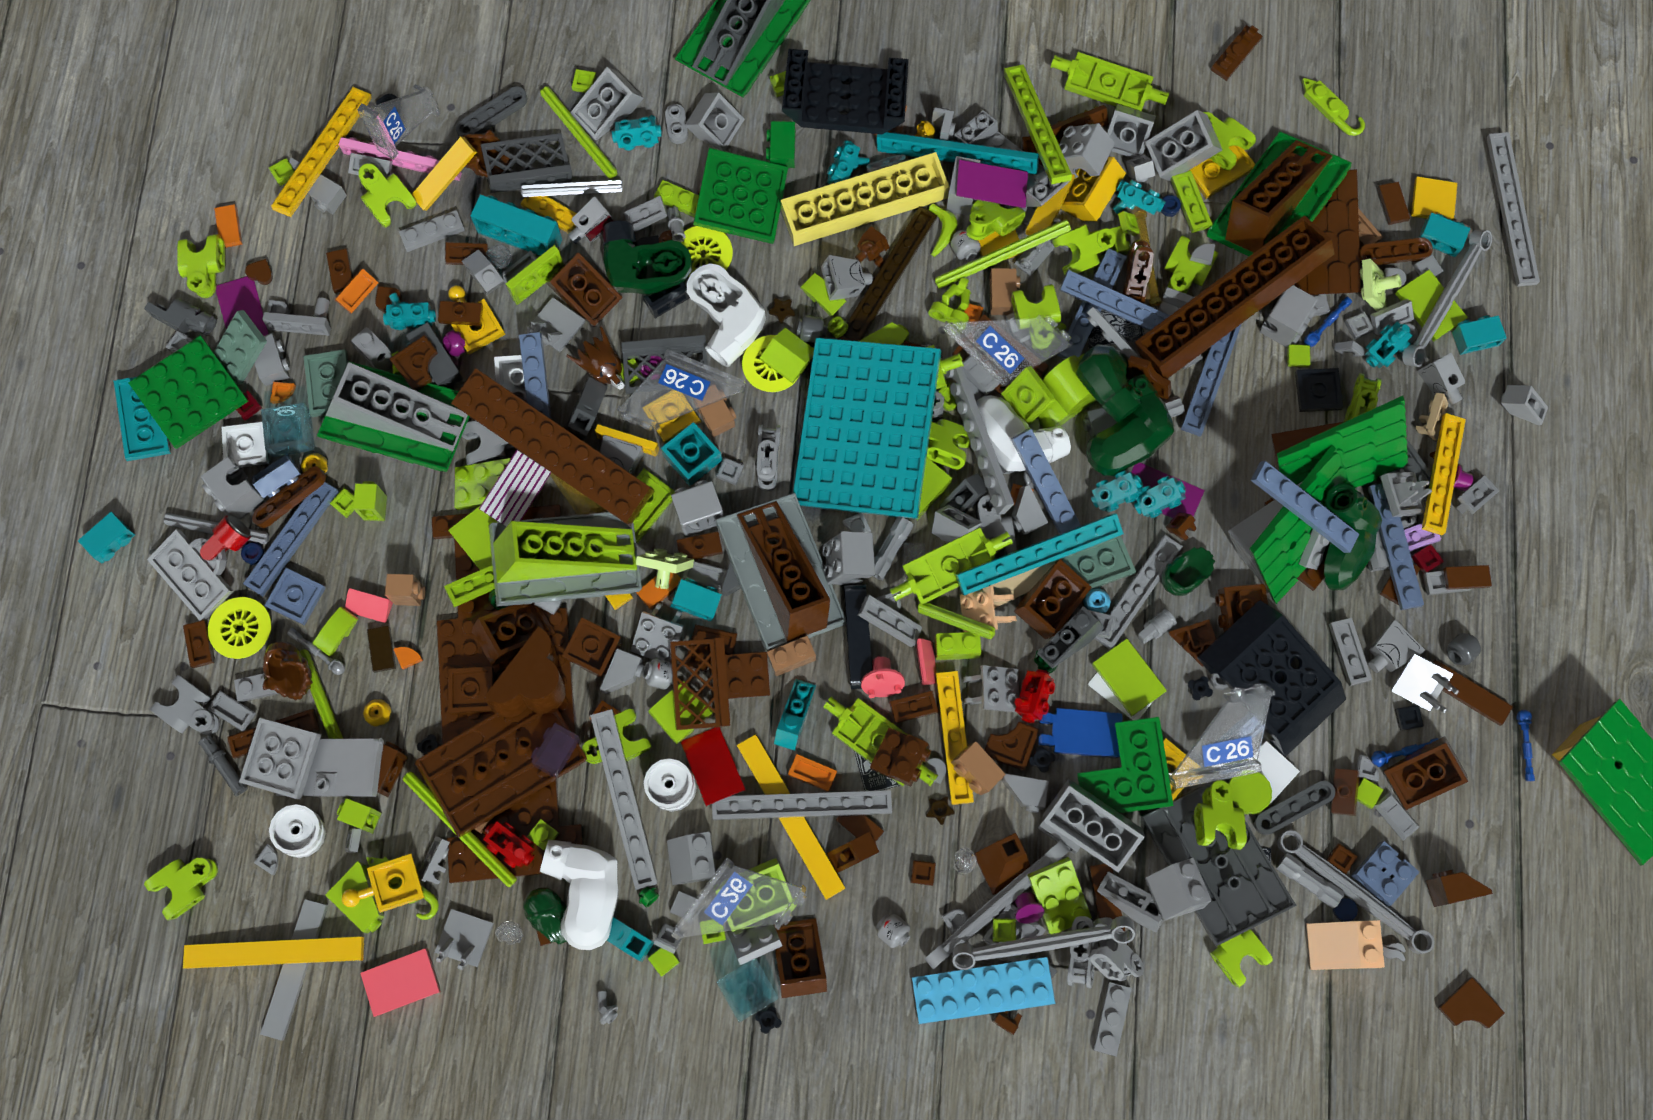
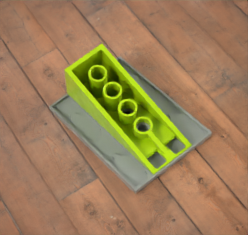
[489,512,642,606]

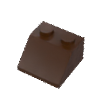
[1426,869,1493,907]

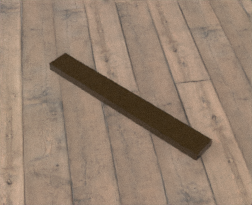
[837,206,937,341]

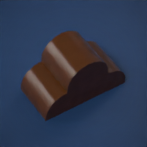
[484,626,566,717]

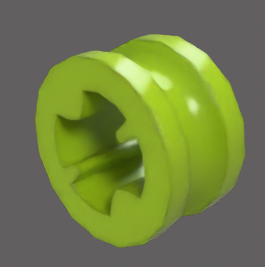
[827,316,848,338]

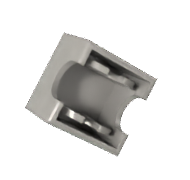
[1059,123,1115,178]
[1260,285,1318,347]
[201,457,265,520]
[671,480,723,536]
[822,531,875,585]

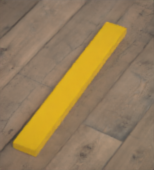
[271,87,372,217]
[737,734,845,900]
[183,937,364,969]

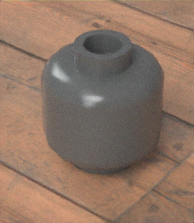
[796,315,828,344]
[1447,633,1481,666]

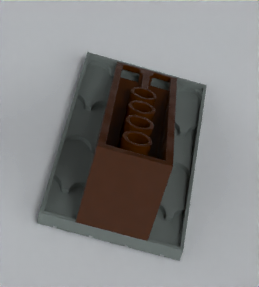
[716,493,846,652]

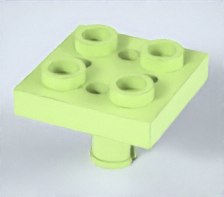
[1360,259,1401,311]
[636,549,694,589]

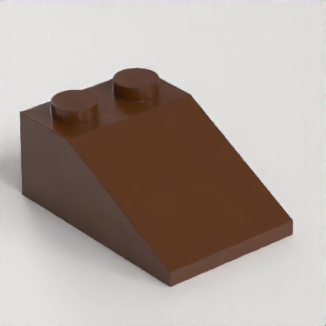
[546,252,623,327]
[1014,559,1092,640]
[471,603,555,666]
[1384,736,1468,810]
[773,918,827,998]

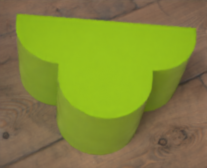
[1038,354,1097,428]

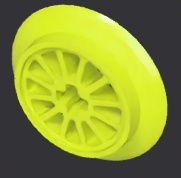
[681,226,733,277]
[742,335,799,392]
[208,597,271,659]

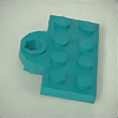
[113,377,171,461]

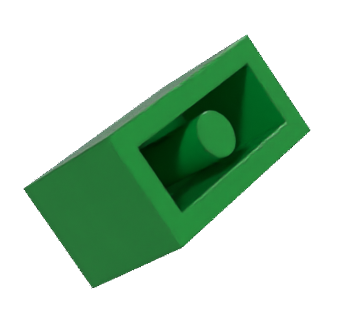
[766,121,796,168]

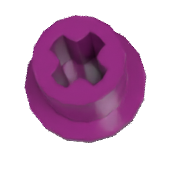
[1454,464,1473,492]
[1015,893,1044,924]

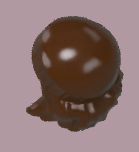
[454,130,511,178]
[263,642,313,700]

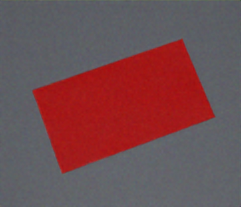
[681,727,745,806]

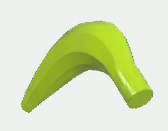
[929,204,957,257]

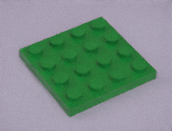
[693,148,788,244]
[128,335,248,449]

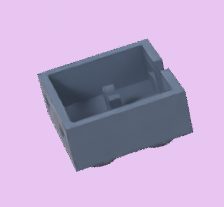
[252,453,300,498]
[1351,841,1419,906]

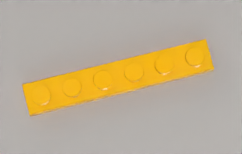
[1422,413,1466,535]
[936,671,974,805]

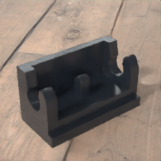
[643,282,690,318]

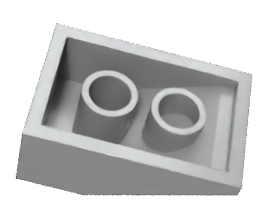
[570,67,644,140]

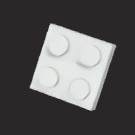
[222,422,269,468]

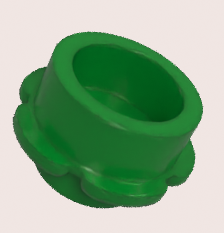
[638,887,659,908]

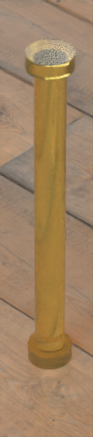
[1134,210,1162,306]

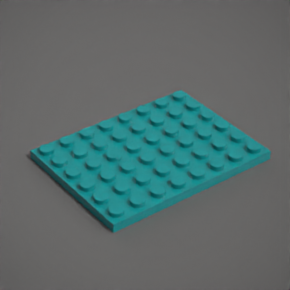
[793,338,941,519]

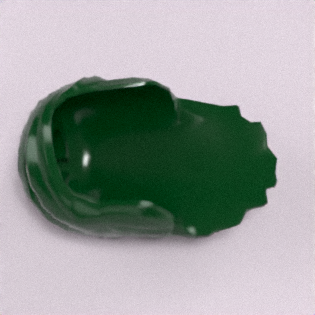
[1161,547,1215,596]
[523,887,567,945]

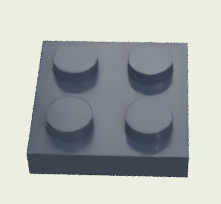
[264,568,326,626]

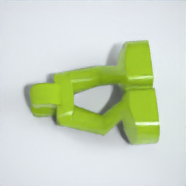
[928,277,971,330]

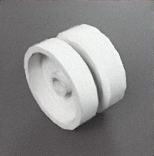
[644,759,697,812]
[269,804,326,858]

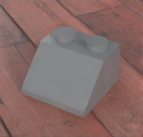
[685,92,745,151]
[1107,104,1156,158]
[667,832,717,885]
[1145,858,1212,921]

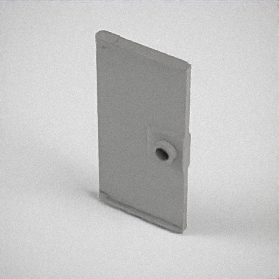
[276,738,384,797]

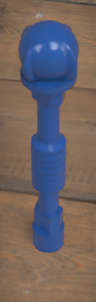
[1304,297,1352,347]
[1517,710,1535,781]
[1371,738,1438,767]

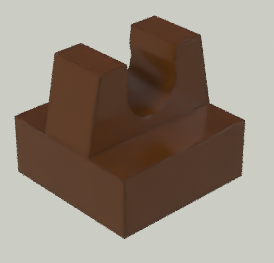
[1166,512,1197,541]
[992,1011,1022,1035]

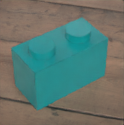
[1419,213,1470,257]
[1452,315,1507,355]
[78,512,135,564]
[670,578,722,622]

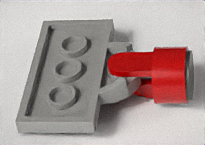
[147,515,251,621]

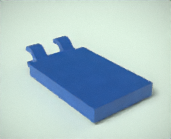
[1038,708,1122,758]

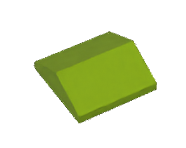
[760,328,814,384]

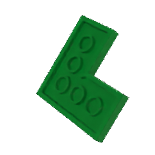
[1077,717,1174,813]

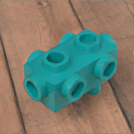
[612,115,662,151]
[827,140,870,185]
[1112,180,1166,215]
[383,293,436,330]
[1364,322,1413,369]
[1091,471,1143,512]
[1134,476,1186,518]

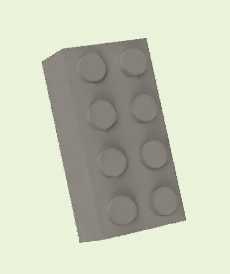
[1043,779,1145,873]

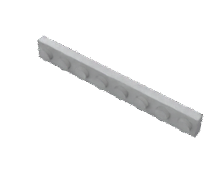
[1486,132,1540,287]
[945,366,1014,515]
[590,709,658,890]
[712,790,892,820]

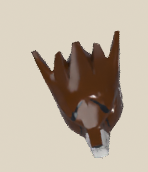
[566,326,625,390]

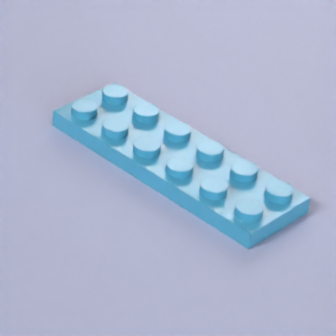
[912,957,1056,1024]

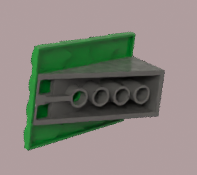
[675,0,811,98]

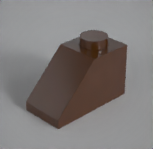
[827,832,879,873]

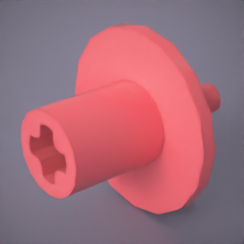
[861,657,905,698]

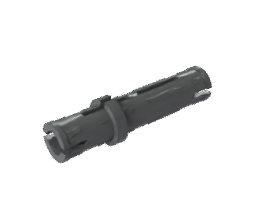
[198,735,248,796]

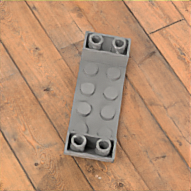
[954,110,1070,207]

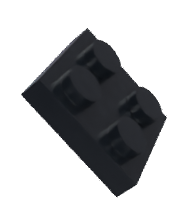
[1295,368,1343,412]

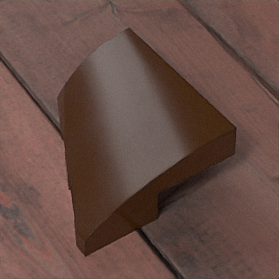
[1169,619,1216,667]

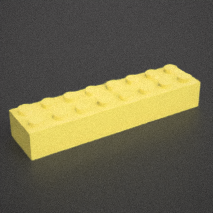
[780,152,950,246]

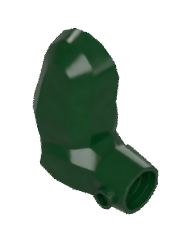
[1076,344,1143,423]
[1086,374,1174,476]
[1324,484,1382,591]

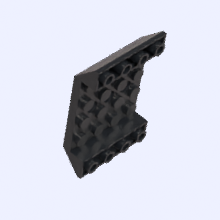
[782,49,909,134]
[1197,600,1346,757]

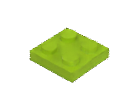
[1001,366,1056,425]

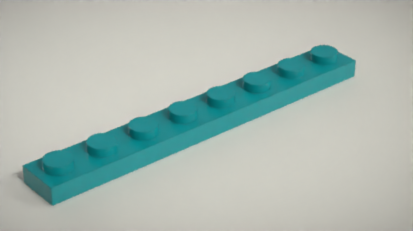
[877,132,1039,174]
[955,513,1124,596]

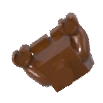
[855,226,890,267]

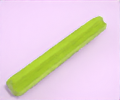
[918,603,996,639]

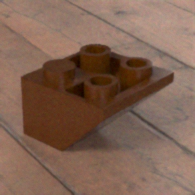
[973,833,1030,895]

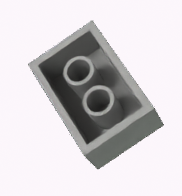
[1145,110,1223,181]

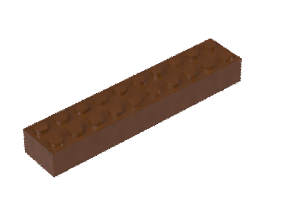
[1135,215,1335,379]
[451,368,654,526]

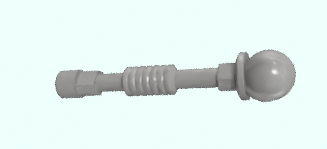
[287,628,345,675]

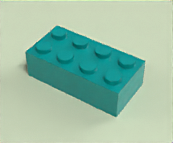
[470,194,563,256]

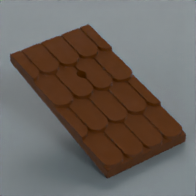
[1278,169,1361,297]
[415,708,587,838]

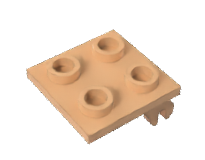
[960,586,1017,632]

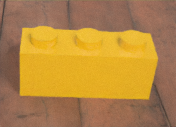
[1060,157,1126,221]

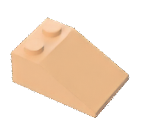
[1306,920,1385,970]

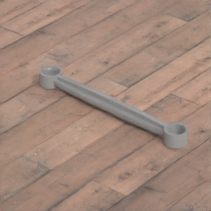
[1403,229,1492,367]
[1277,830,1434,954]
[924,840,1070,969]
[952,916,1135,970]

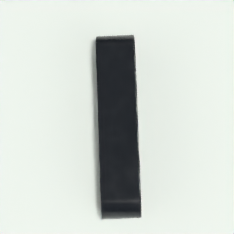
[844,584,872,689]

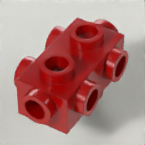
[1014,669,1055,723]
[483,821,535,868]

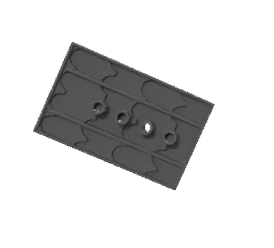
[1140,778,1297,946]

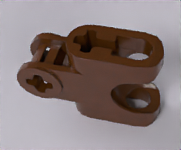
[1123,240,1154,304]

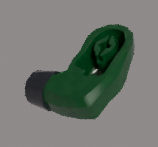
[603,220,693,294]

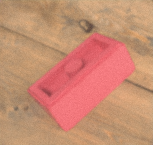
[345,588,393,623]
[916,638,937,686]

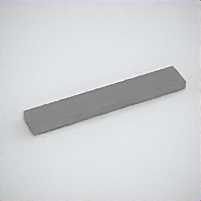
[1094,535,1183,650]
[260,899,328,1041]

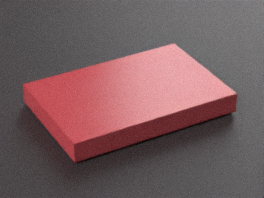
[360,948,441,1017]

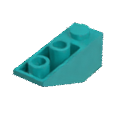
[774,679,816,751]
[606,917,654,962]

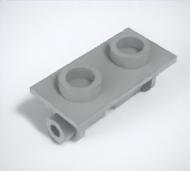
[1014,240,1055,276]

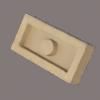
[1416,393,1449,441]

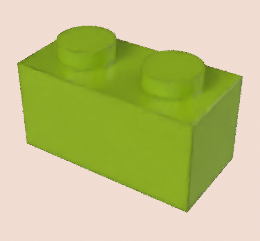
[1111,226,1130,255]

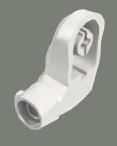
[687,264,766,367]
[976,395,1071,471]
[540,840,618,950]

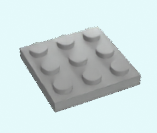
[239,718,321,800]

